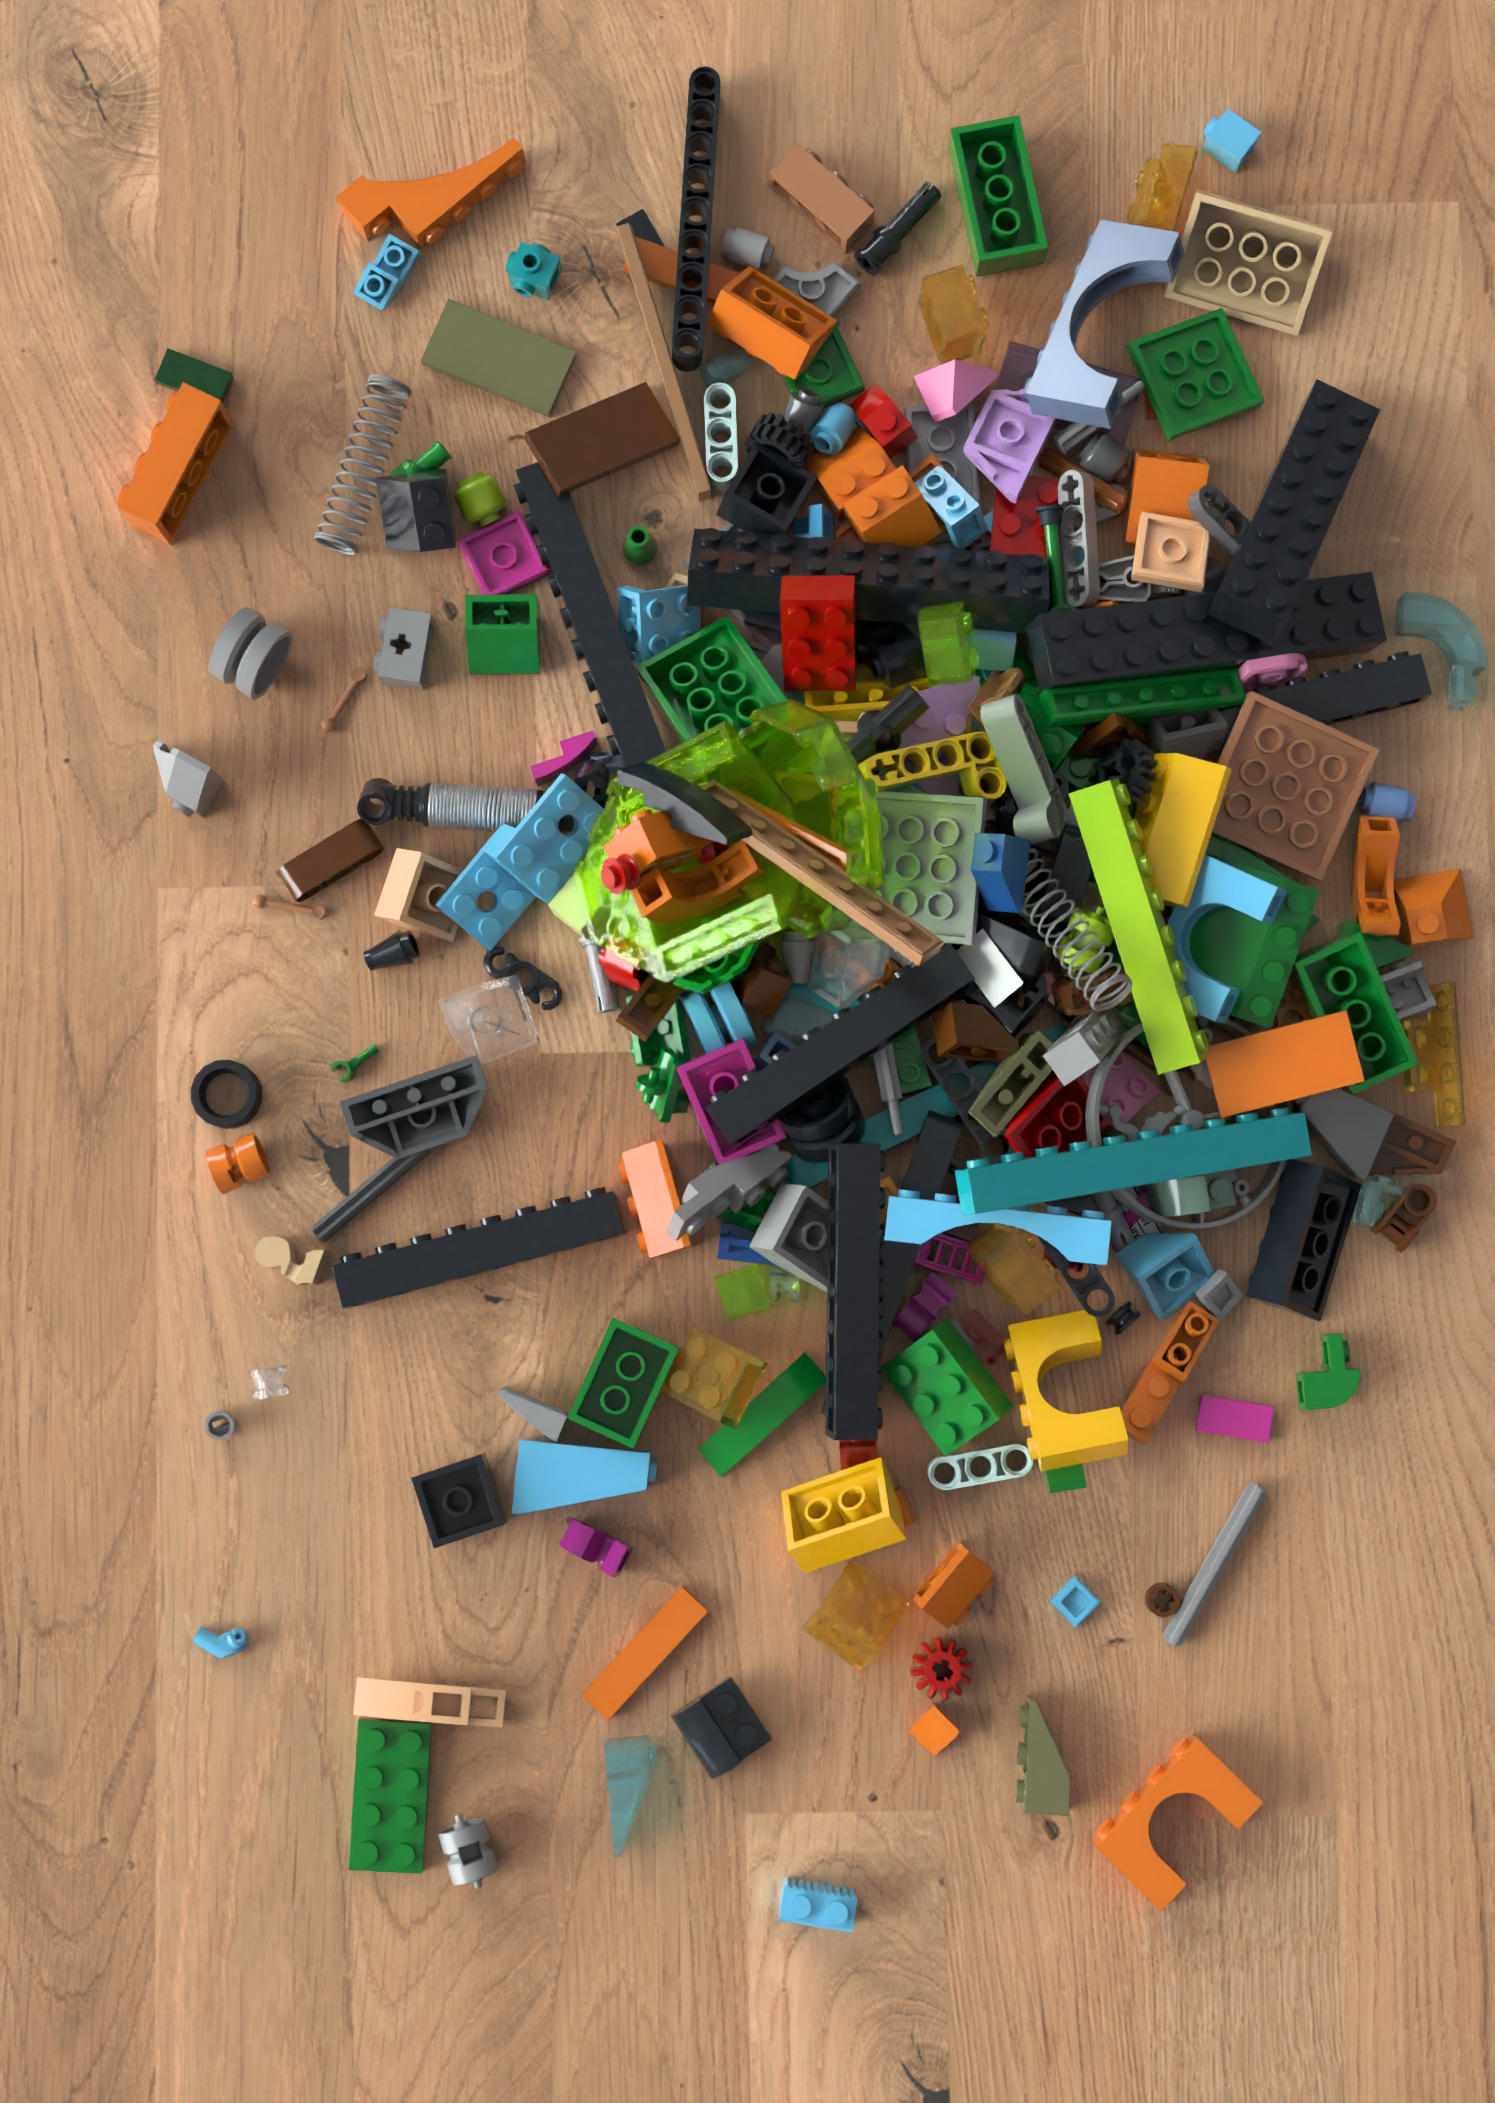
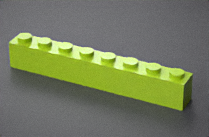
[1069,778,1209,1075]

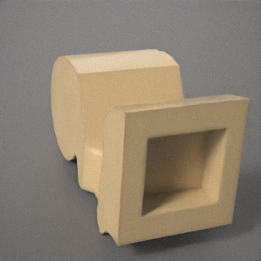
[255,1236,330,1285]

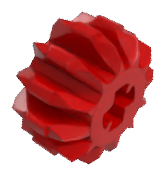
[910,1636,973,1701]

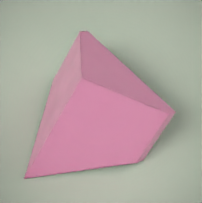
[913,359,998,422]

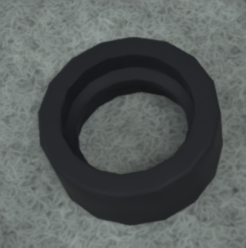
[191,1060,262,1129]

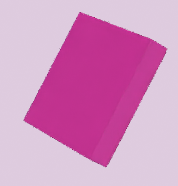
[457,510,551,595]

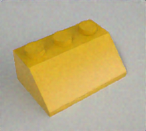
[781,1457,906,1573]

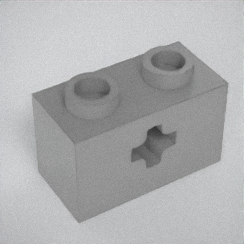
[373,607,435,690]

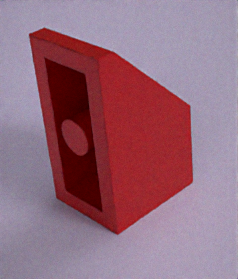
[849,384,918,459]

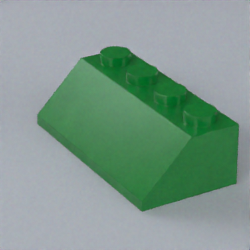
[1291,932,1419,1095]

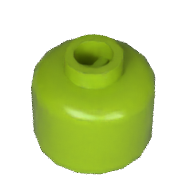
[454,471,506,527]

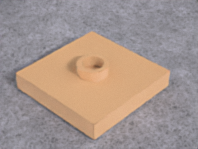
[1131,511,1211,592]

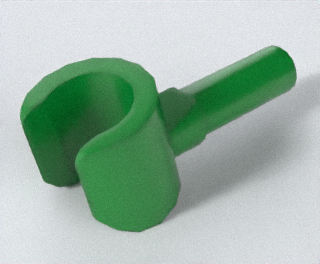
[330,1044,379,1082]

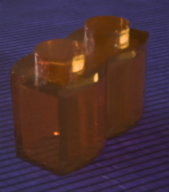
[1051,967,1134,1015]

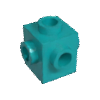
[505,242,562,301]

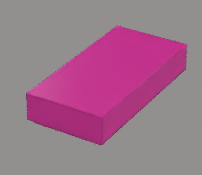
[1195,1394,1274,1443]

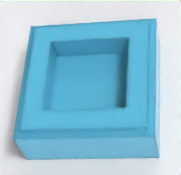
[1049,1575,1101,1628]

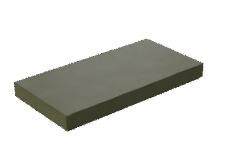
[421,299,577,417]

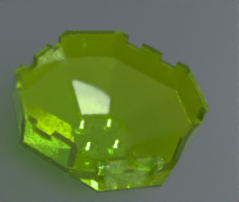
[720,699,885,939]

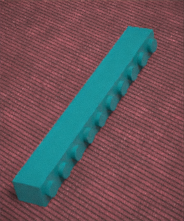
[955,1107,1312,1215]

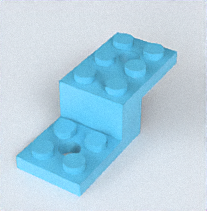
[435,773,617,951]

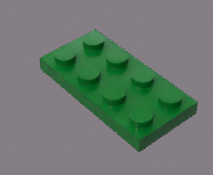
[348,1718,432,1874]

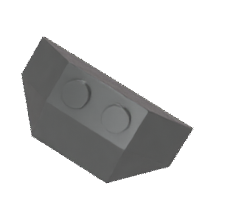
[340,1055,489,1160]

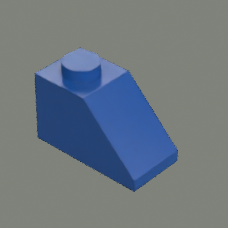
[971,833,1031,913]

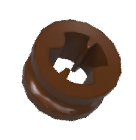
[1145,1583,1180,1617]

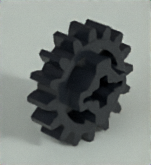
[1088,738,1158,813]

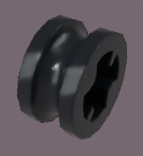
[1105,1301,1141,1336]

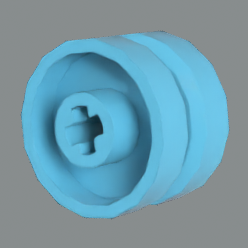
[680,982,758,1054]

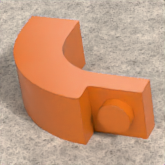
[1351,815,1401,936]
[630,840,765,922]

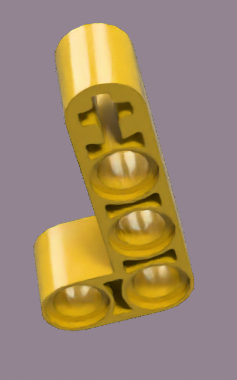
[855,731,1007,803]

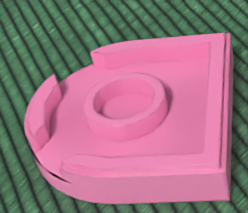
[1237,653,1308,692]

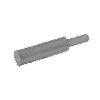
[1052,381,1145,455]
[873,1042,904,1136]

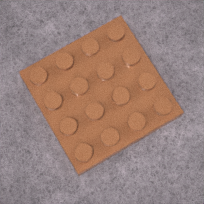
[1212,691,1380,881]

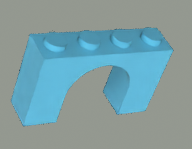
[1165,854,1287,1024]

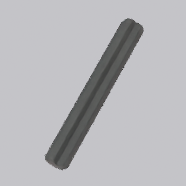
[312,1149,430,1242]

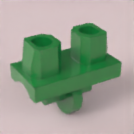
[635,1048,692,1123]

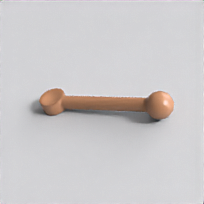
[321,667,367,732]
[252,894,326,919]

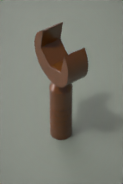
[1123,1040,1195,1097]

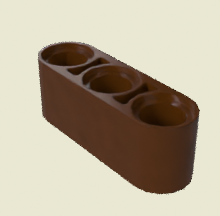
[278,819,384,902]

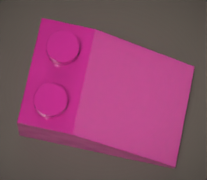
[676,1038,786,1165]

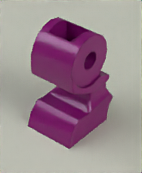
[892,1270,957,1342]
[559,1517,634,1577]

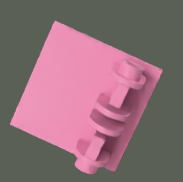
[1081,1051,1159,1133]

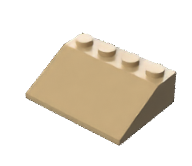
[1164,189,1333,336]

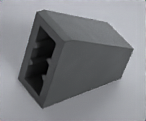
[1293,1088,1394,1180]

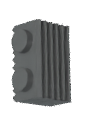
[1146,708,1228,760]

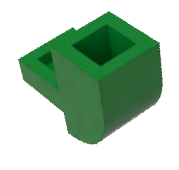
[1295,1333,1361,1410]

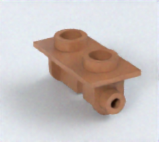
[967,668,1025,726]

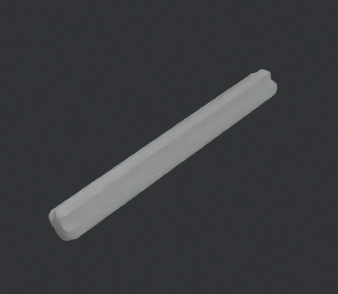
[1163,1482,1267,1647]

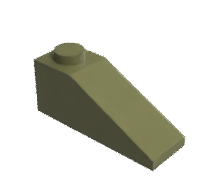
[968,1031,1053,1137]

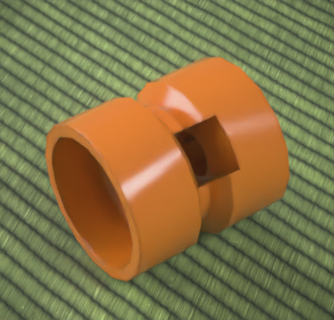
[206,1133,271,1194]

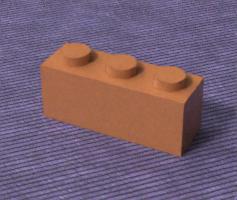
[769,143,875,254]

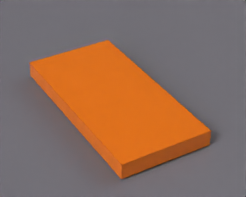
[1205,1010,1365,1118]

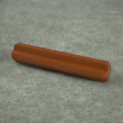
[1038,448,1128,514]

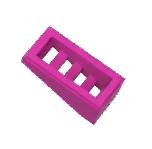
[914,1233,992,1285]

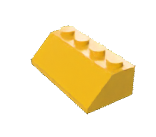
[1134,753,1232,907]

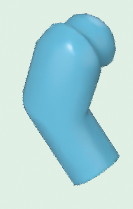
[192,1626,248,1658]

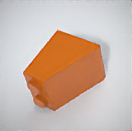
[1123,448,1210,549]

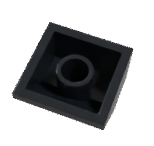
[376,468,457,552]

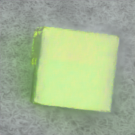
[714,1263,771,1320]

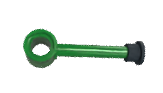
[1035,504,1076,614]

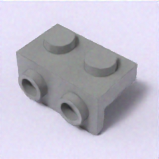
[1380,961,1437,1022]

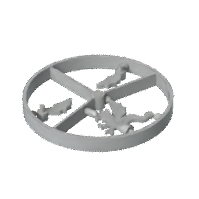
[1085,1014,1293,1229]

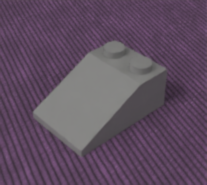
[749,1183,828,1292]

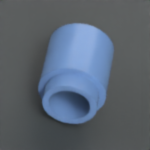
[1359,782,1416,823]

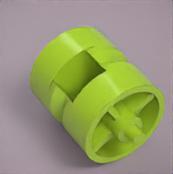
[1056,906,1114,975]

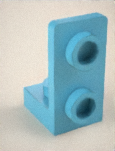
[915,466,988,549]

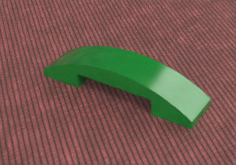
[697,1352,826,1476]

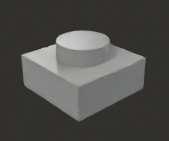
[1195,1269,1244,1322]

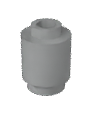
[721,227,775,271]

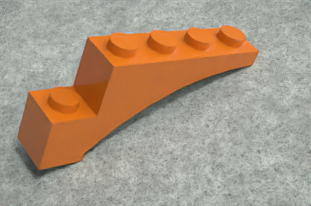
[336,138,526,249]

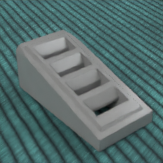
[497,1386,568,1442]

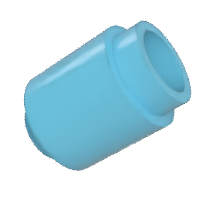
[810,403,856,455]

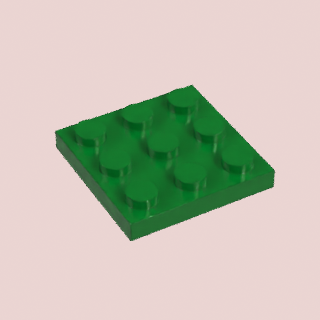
[1126,308,1265,441]

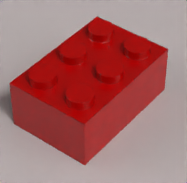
[780,575,857,691]

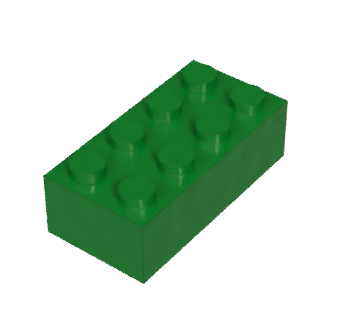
[948,115,1048,277]

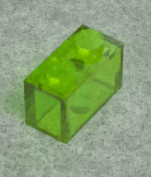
[917,601,979,687]

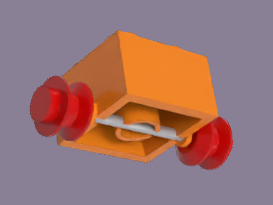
[601,809,729,894]

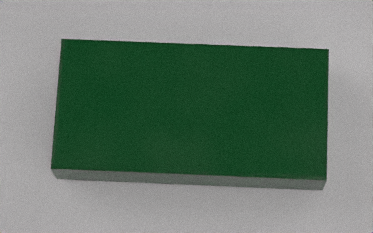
[154,348,234,403]

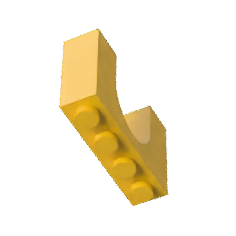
[1002,1308,1129,1472]

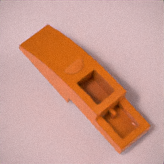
[1121,1300,1220,1445]

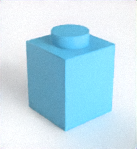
[1202,108,1261,173]

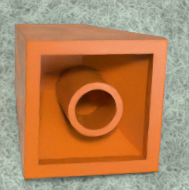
[1394,868,1474,948]

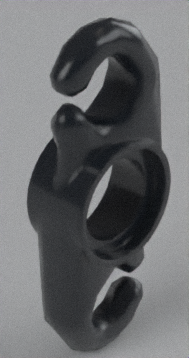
[483,946,563,1010]

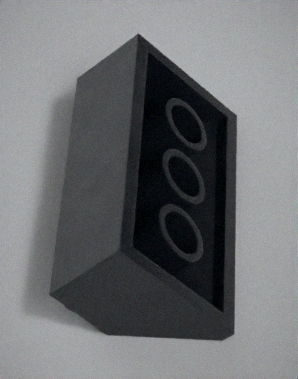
[1246,1159,1362,1321]

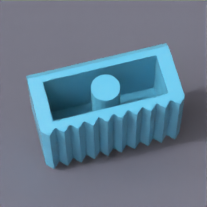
[779,1876,858,1933]

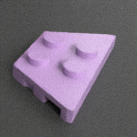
[963,389,1057,504]
[898,676,980,796]

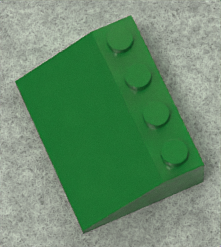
[635,615,800,784]
[1189,854,1320,1028]

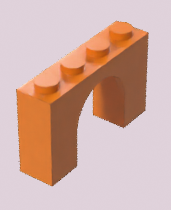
[1093,1735,1263,1912]

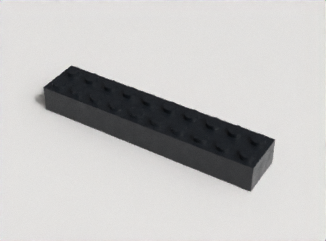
[687,528,1049,633]
[1026,572,1387,695]

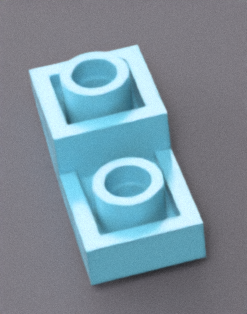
[353,233,422,311]

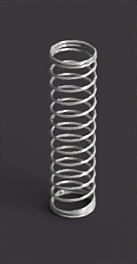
[314,374,412,555]
[1023,847,1133,1011]

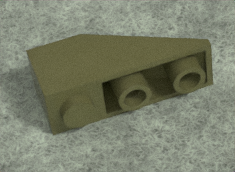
[1015,1695,1071,1816]

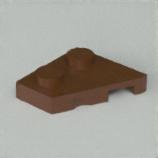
[1368,1110,1457,1176]

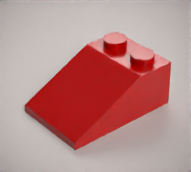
[1005,1070,1111,1158]

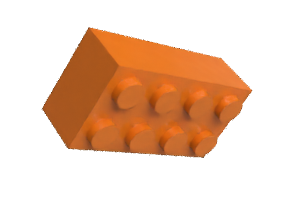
[118,382,234,545]

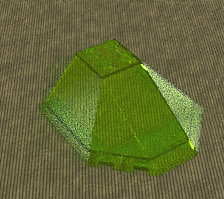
[574,721,804,983]

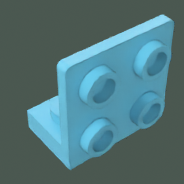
[617,585,701,664]

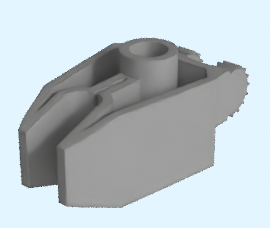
[1079,555,1181,604]

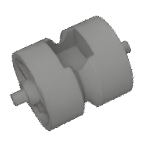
[438,1814,499,1889]

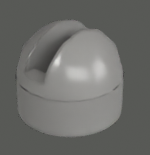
[205,1409,235,1440]

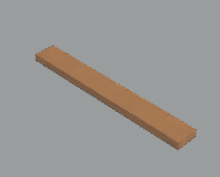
[617,223,712,502]
[700,779,944,966]

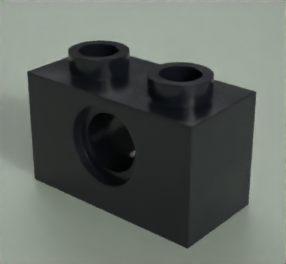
[856,620,928,690]

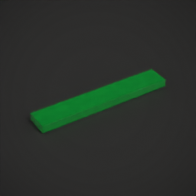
[1039,668,1246,728]

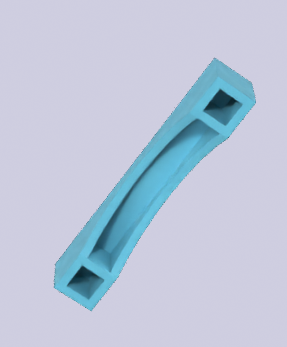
[884,1189,1112,1265]

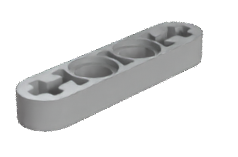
[1058,470,1100,609]

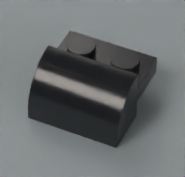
[671,1676,772,1779]

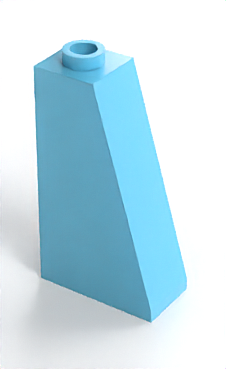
[512,1439,657,1514]

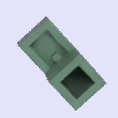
[1146,1170,1236,1217]

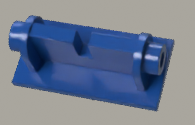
[717,1223,777,1266]

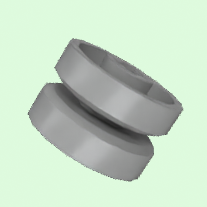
[208,607,293,700]

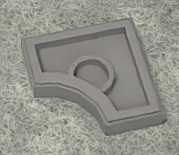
[773,261,861,318]

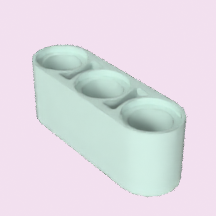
[704,382,738,492]
[927,1443,1033,1490]

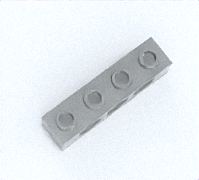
[1043,1001,1126,1086]

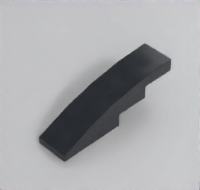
[617,762,752,845]

